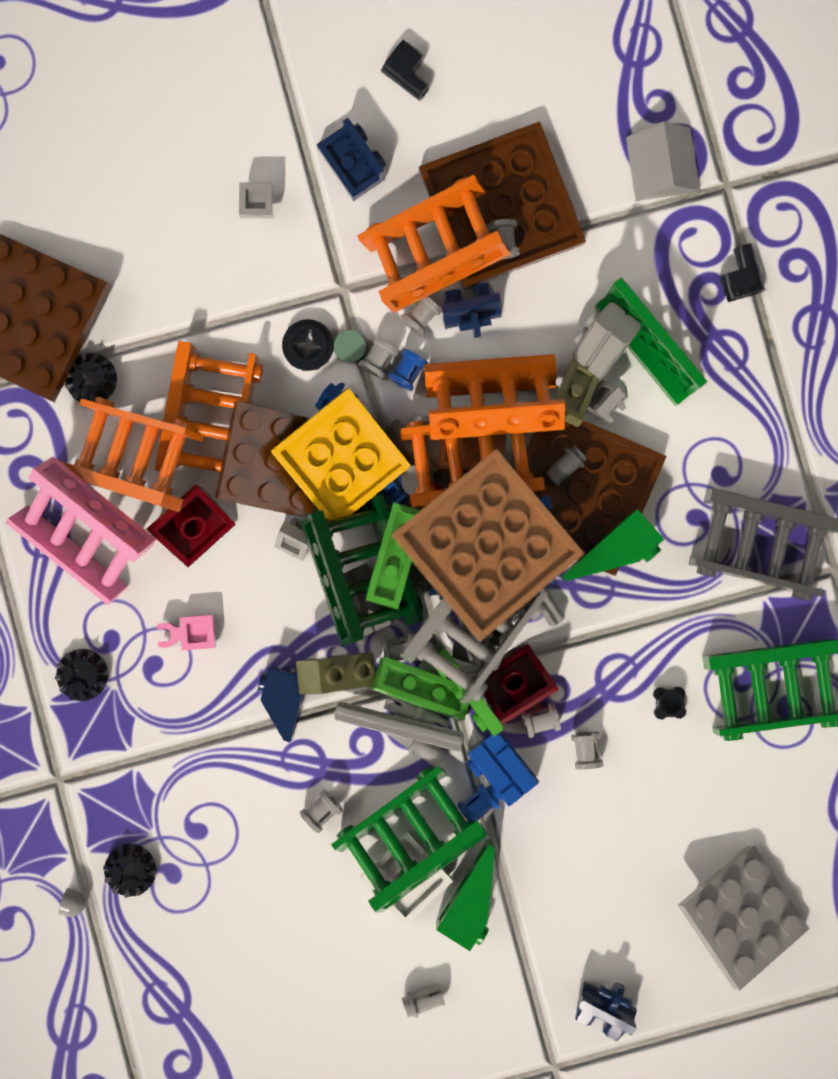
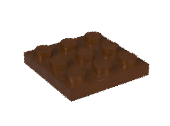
[215,401,314,518]

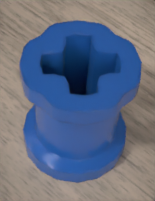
[387,348,428,392]
[457,783,501,824]

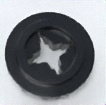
[282,319,334,372]
[65,353,117,402]
[54,649,108,701]
[103,844,156,898]

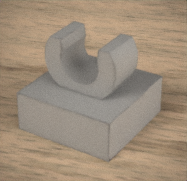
[239,182,273,218]
[587,380,626,423]
[274,517,309,561]

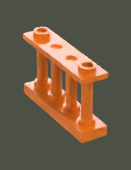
[357,175,511,313]
[154,341,263,472]
[424,354,565,440]
[60,397,204,512]
[400,421,545,510]

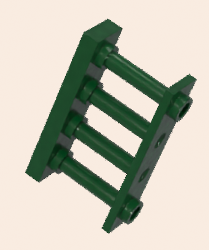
[301,494,424,647]

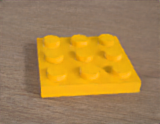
[270,388,411,521]

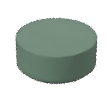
[334,330,367,364]

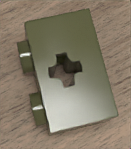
[296,652,376,694]

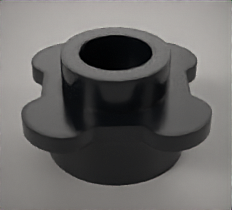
[653,686,686,720]

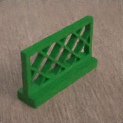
[594,277,708,407]

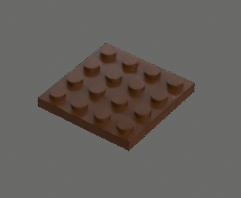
[419,121,586,290]
[0,234,111,403]
[527,420,667,576]

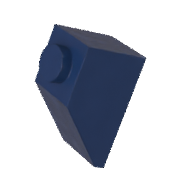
[257,666,305,743]

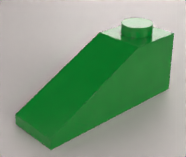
[560,509,665,581]
[436,839,495,951]

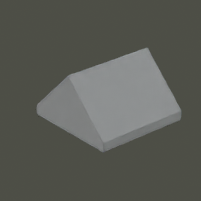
[626,121,700,202]

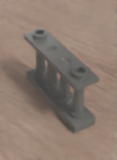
[688,488,838,601]

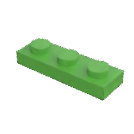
[365,502,421,610]
[435,644,505,736]
[372,656,469,721]

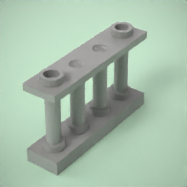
[400,590,549,704]

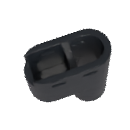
[381,40,431,101]
[719,243,766,302]

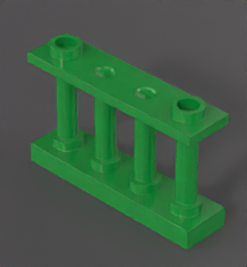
[702,638,838,741]
[331,766,489,913]

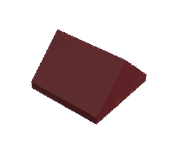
[146,484,236,567]
[473,644,559,725]

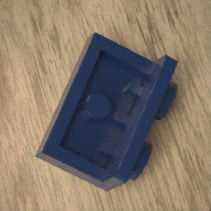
[316,117,386,201]

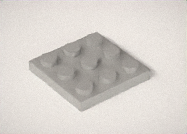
[678,846,809,991]

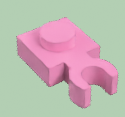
[157,615,216,650]

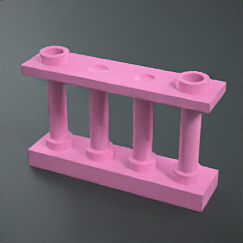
[6,456,157,605]

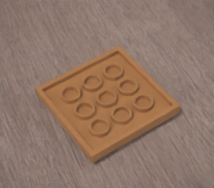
[391,449,585,642]

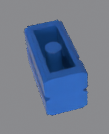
[466,732,540,807]

